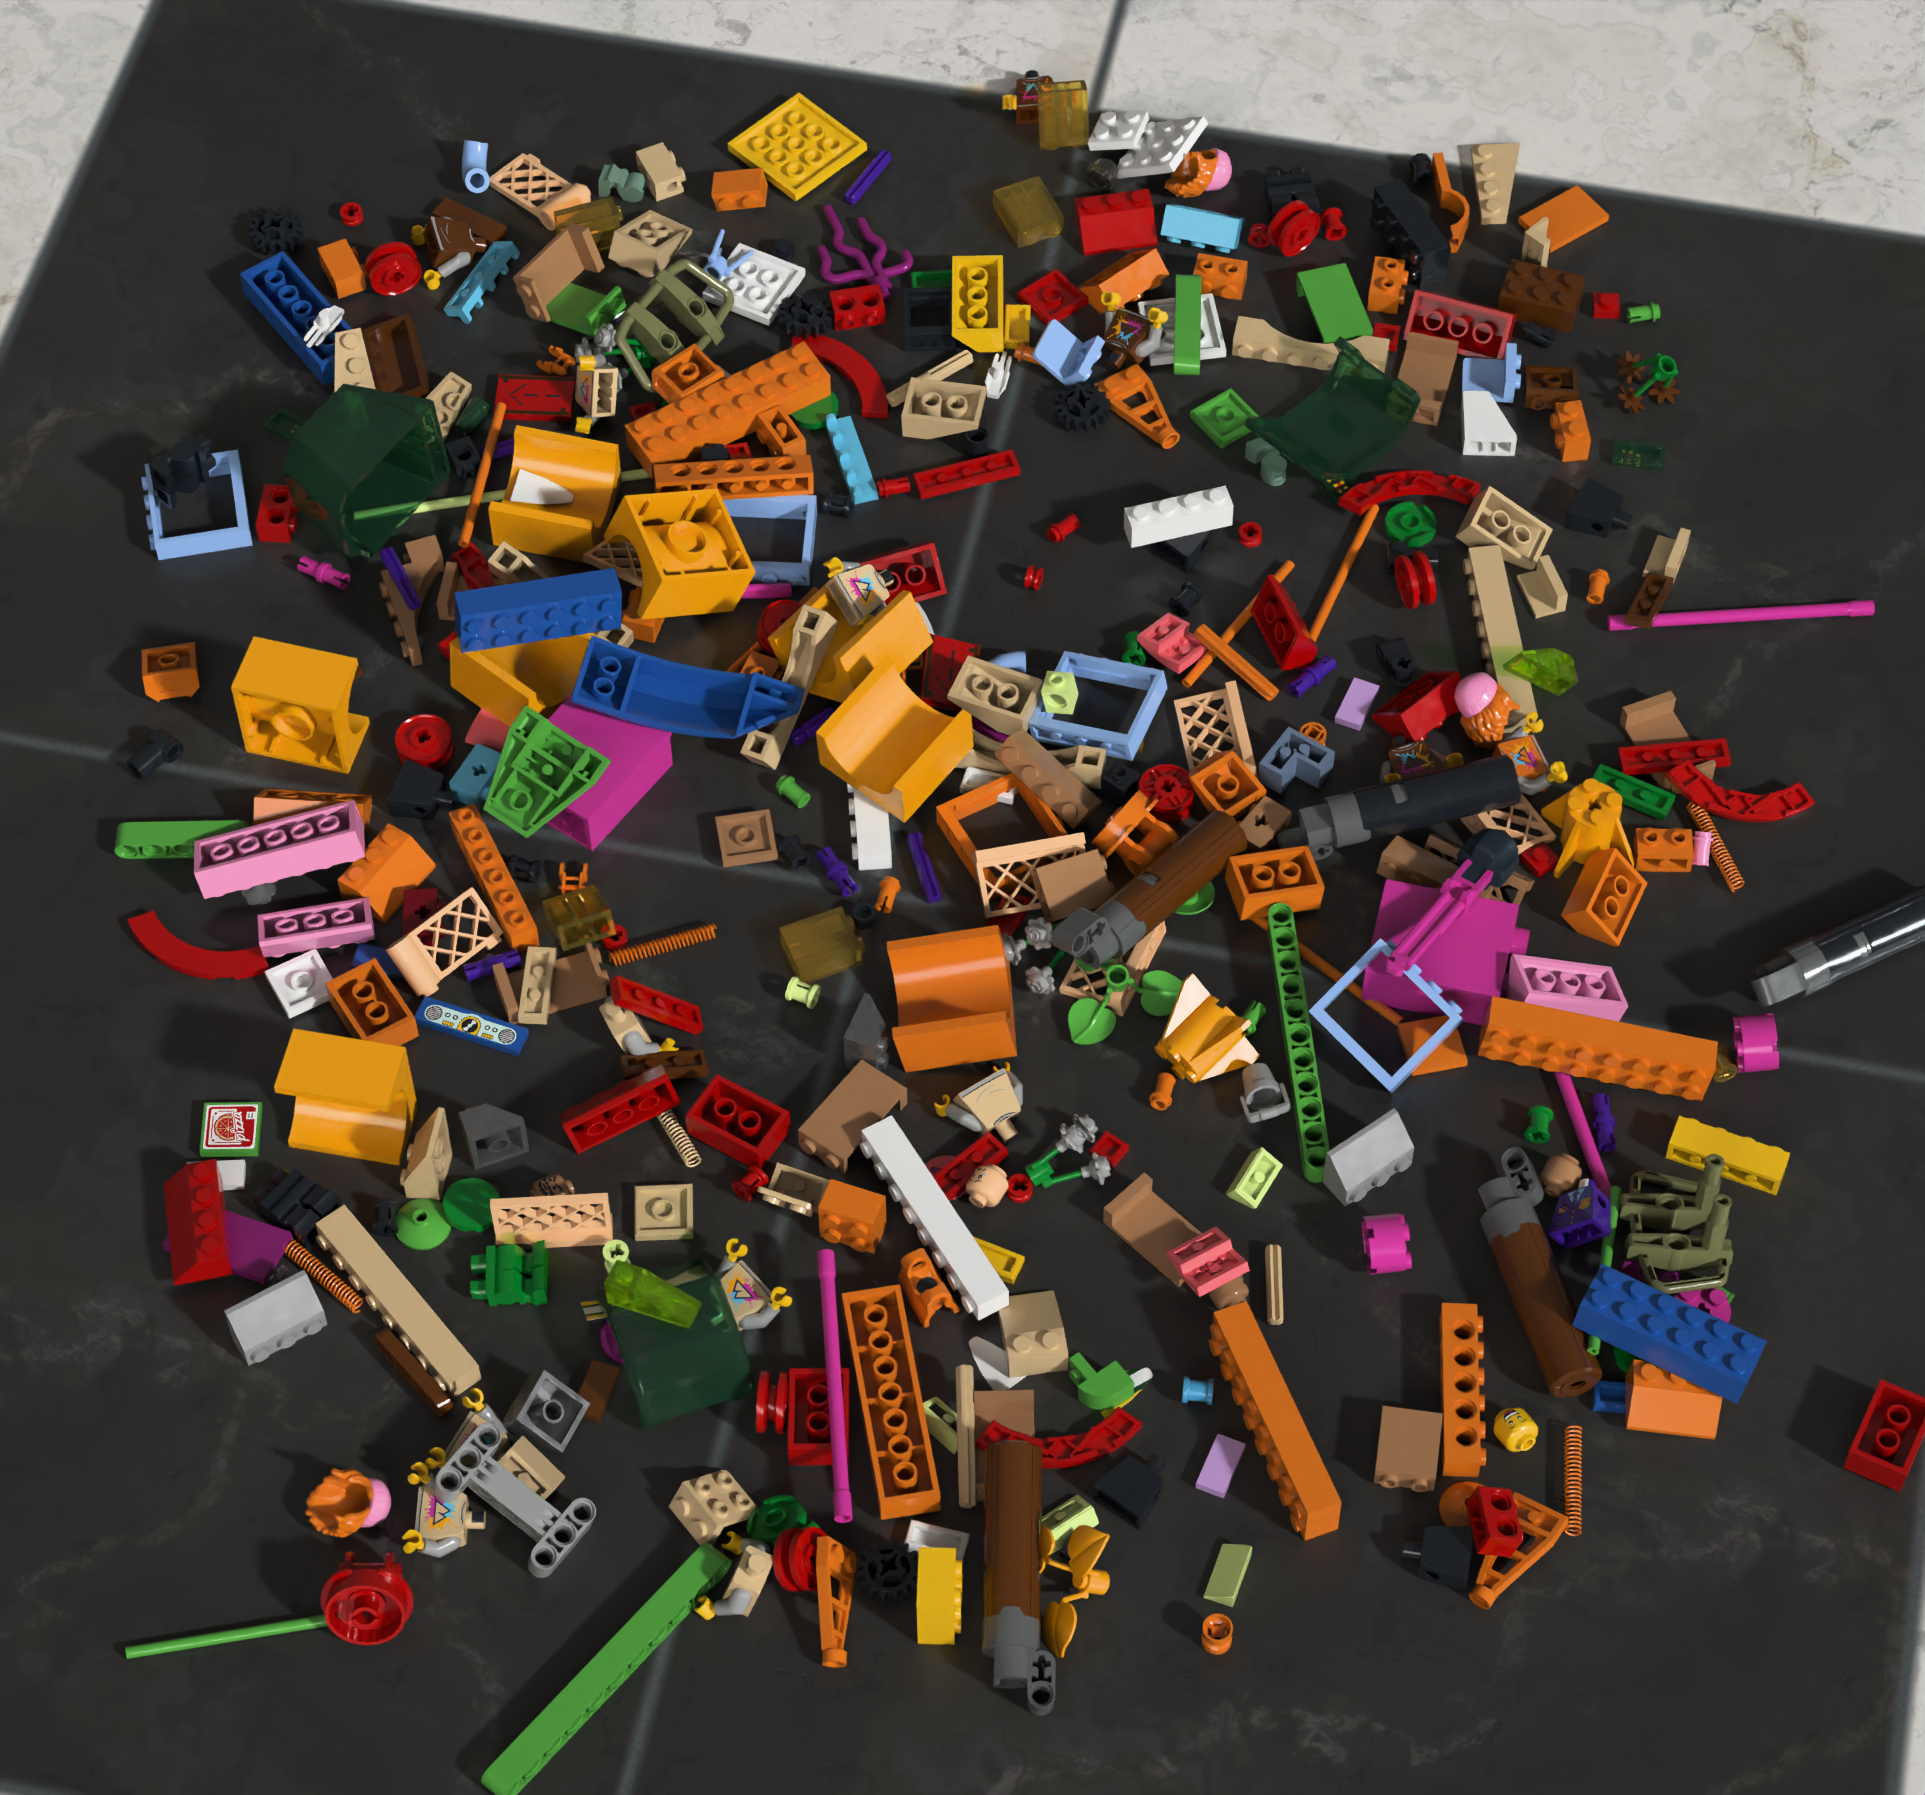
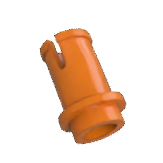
[1014,342,1043,367]
[1586,569,1610,604]
[874,876,901,913]
[1150,1073,1176,1110]

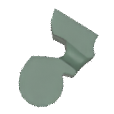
[598,164,648,202]
[1245,434,1287,486]

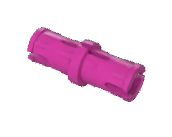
[297,556,350,590]

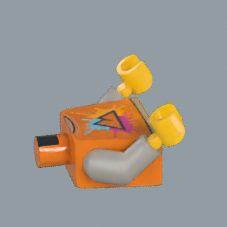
[1492,711,1568,795]

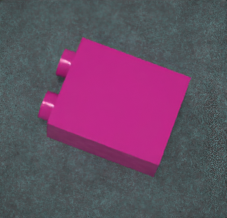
[546,694,673,851]
[1361,879,1530,1025]

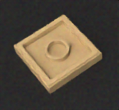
[634,1184,693,1241]

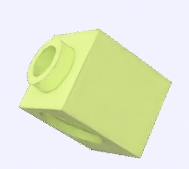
[1041,671,1078,715]

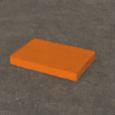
[1518,185,1609,253]

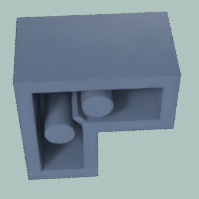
[1258,727,1335,795]

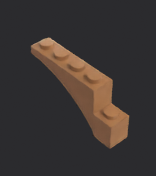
[379,535,445,667]

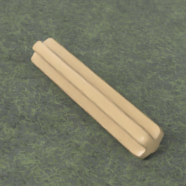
[1265,1244,1284,1325]

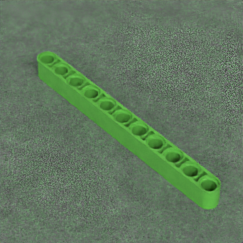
[1267,903,1330,1183]
[481,1542,732,1795]

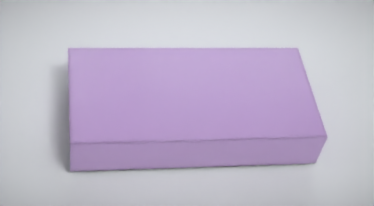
[1334,677,1379,731]
[1196,1434,1246,1499]

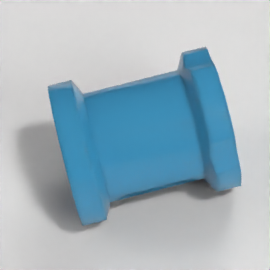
[1182,1376,1214,1405]

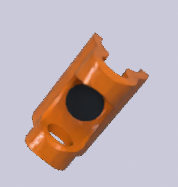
[898,1248,959,1329]

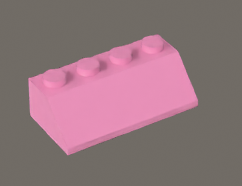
[258,897,375,957]
[1507,954,1628,1022]

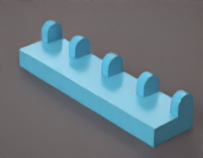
[444,241,520,324]
[825,413,878,504]

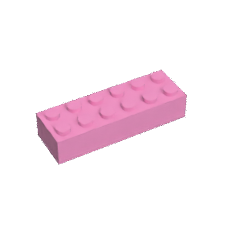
[194,800,365,899]

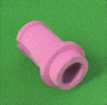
[1692,831,1714,866]

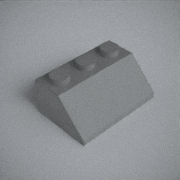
[1323,1108,1414,1206]
[224,1270,327,1366]

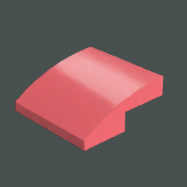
[1137,613,1209,674]
[465,708,510,753]
[1166,1227,1250,1297]

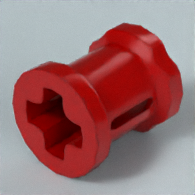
[1320,207,1347,241]
[731,1164,770,1203]

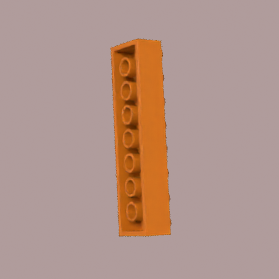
[625,341,831,480]
[1478,996,1718,1101]
[841,1284,941,1520]
[1209,1301,1342,1541]

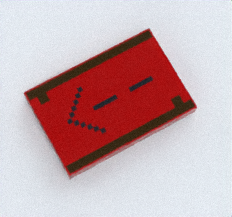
[493,374,576,422]
[919,633,980,713]

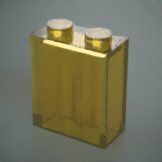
[1035,80,1089,150]
[993,176,1064,248]
[554,197,623,254]
[542,885,616,951]
[779,906,866,984]

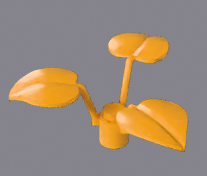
[1038,1525,1110,1658]

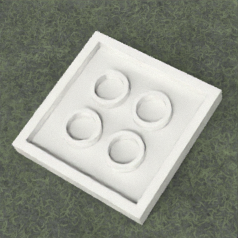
[1113,116,1208,179]
[702,243,805,326]
[1138,293,1226,366]

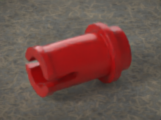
[876,476,910,499]
[1046,513,1081,543]

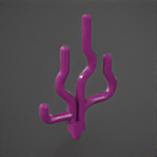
[817,204,913,300]

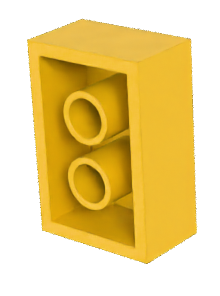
[916,1547,963,1645]

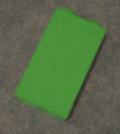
[1296,263,1373,344]
[525,283,626,337]

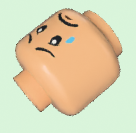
[966,1164,1009,1208]

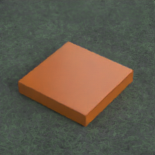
[1397,1015,1468,1076]

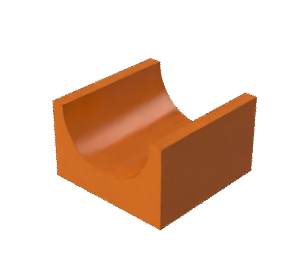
[887,925,1017,1073]

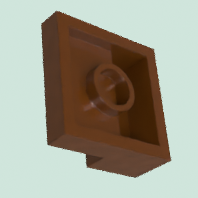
[1524,365,1579,410]

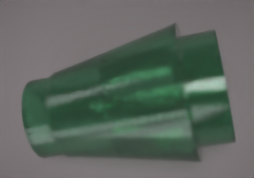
[455,397,492,435]

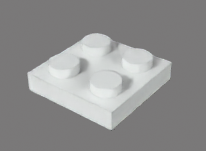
[1088,110,1150,151]
[264,949,333,1019]

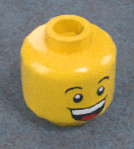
[1493,1407,1538,1452]

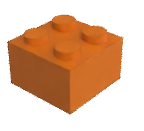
[818,1179,887,1254]

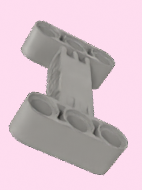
[433,1423,596,1578]

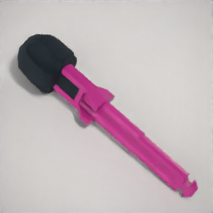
[1386,828,1519,976]

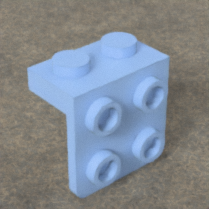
[1032,319,1105,386]
[1462,343,1521,403]

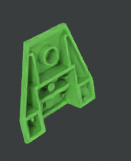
[483,705,611,838]

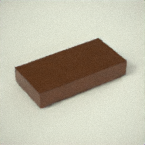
[571,1360,621,1423]

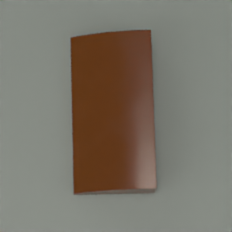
[361,313,432,409]

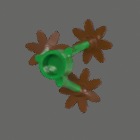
[1617,350,1681,414]

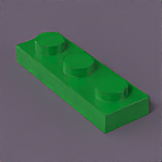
[1592,764,1676,821]

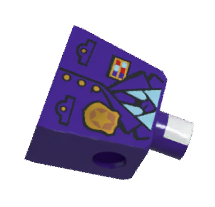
[1548,1179,1611,1250]

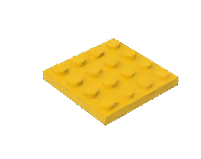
[727,93,867,201]

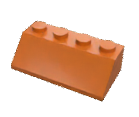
[253,788,374,835]

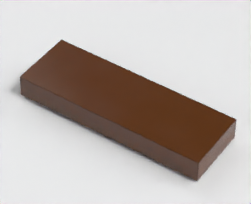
[432,197,507,246]
[1624,572,1674,630]
[619,1049,709,1080]

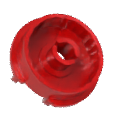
[320,1551,414,1645]

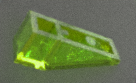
[1503,648,1578,696]
[604,1260,702,1329]

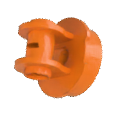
[1091,790,1179,875]

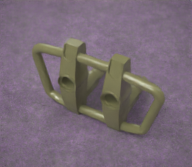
[613,259,734,393]
[1619,1154,1733,1294]

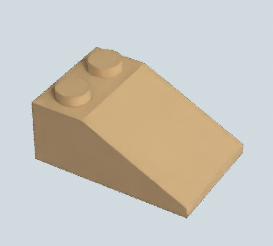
[608,210,693,278]
[901,377,987,439]
[1455,486,1553,570]
[947,655,1043,735]
[400,1107,453,1202]
[998,1290,1068,1378]

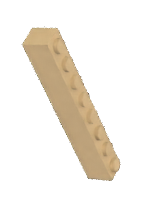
[1463,545,1537,733]
[315,1204,481,1399]

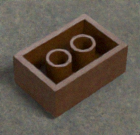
[1498,259,1586,333]

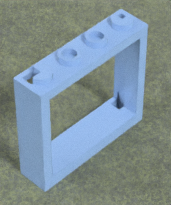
[141,450,253,560]
[723,495,817,586]
[1028,651,1167,761]
[1309,938,1464,1093]

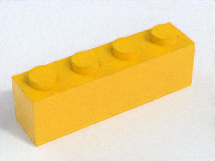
[1665,1116,1790,1195]

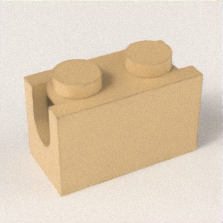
[636,142,686,201]

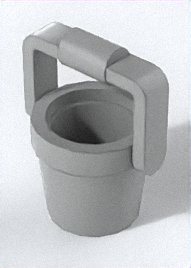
[1239,1063,1291,1123]

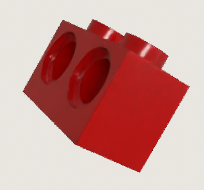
[829,284,885,331]
[256,484,302,543]
[1466,1486,1523,1557]

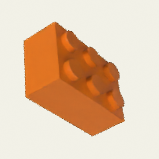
[1225,845,1325,920]
[325,958,419,1046]

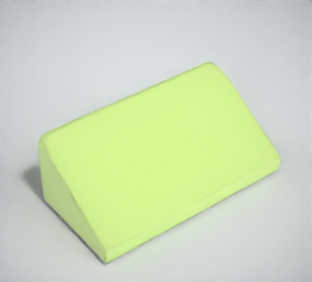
[1225,1147,1283,1209]
[923,1397,958,1455]
[1042,1495,1099,1554]
[1204,1544,1252,1607]

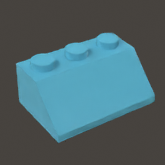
[1160,204,1246,253]

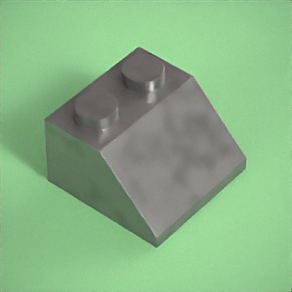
[843,993,890,1071]
[458,1103,529,1170]
[502,1370,591,1453]

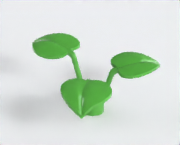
[1068,957,1182,1045]

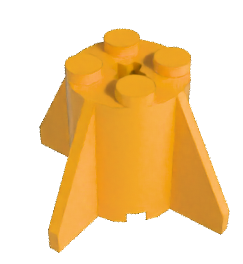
[1541,778,1636,879]
[1154,973,1260,1084]

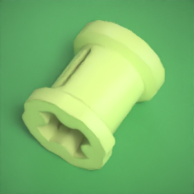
[785,976,821,1009]
[602,1239,631,1277]

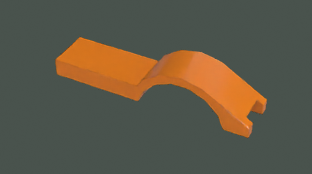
[1431,152,1469,253]

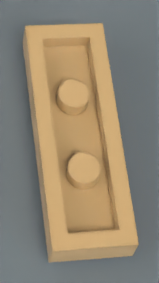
[518,946,557,1025]

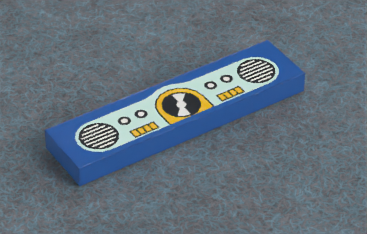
[414,996,529,1056]

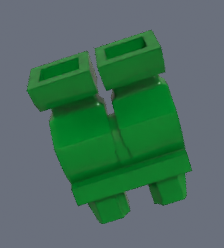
[470,1240,548,1306]

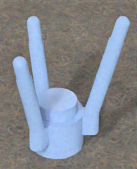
[703,229,754,281]

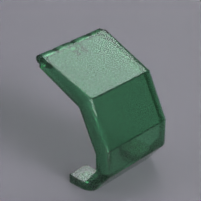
[1245,336,1421,481]
[595,1258,757,1431]

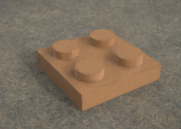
[715,809,778,868]

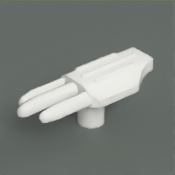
[304,305,344,348]
[985,352,1012,399]

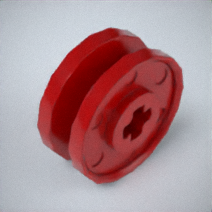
[1267,200,1321,257]
[365,242,422,296]
[1395,550,1436,610]
[756,600,803,658]
[395,714,455,772]
[1139,764,1196,824]
[756,1370,789,1435]
[773,1526,831,1592]

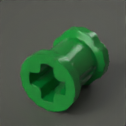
[1122,631,1146,666]
[1524,1105,1554,1143]

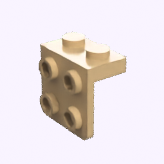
[757,1162,830,1217]
[669,1470,758,1546]

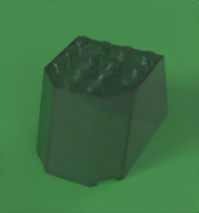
[283,384,451,557]

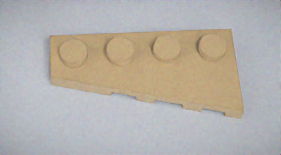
[1470,143,1520,225]
[334,328,384,439]
[388,372,472,470]

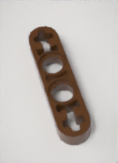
[372,1327,454,1417]

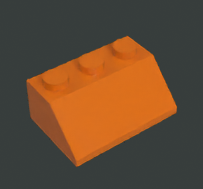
[1077,248,1169,314]
[337,823,436,924]
[1561,847,1647,947]
[1625,1359,1722,1440]

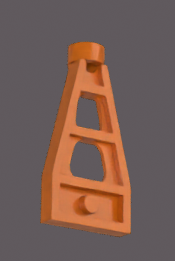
[1094,364,1180,449]
[1469,1492,1568,1610]
[816,1536,857,1668]

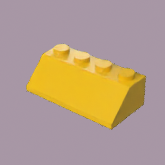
[952,255,1004,352]

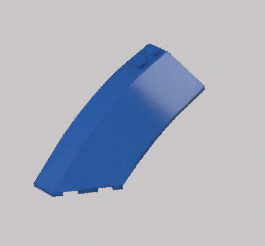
[570,636,805,739]

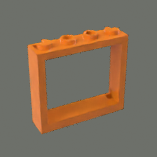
[936,772,1076,902]

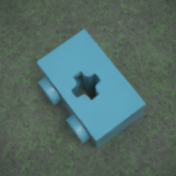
[449,743,501,810]

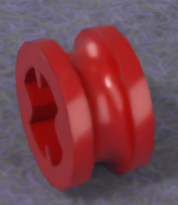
[340,202,363,226]
[1248,223,1270,248]
[1239,522,1262,548]
[1024,565,1044,591]
[602,924,627,952]
[1007,1173,1033,1203]

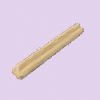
[956,1364,977,1508]

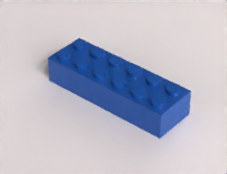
[240,251,352,386]
[454,568,622,653]
[1572,1264,1767,1404]

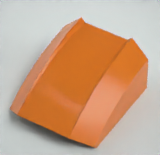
[652,343,725,404]
[141,642,200,702]
[1188,750,1267,821]

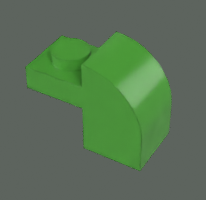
[1068,1352,1134,1410]

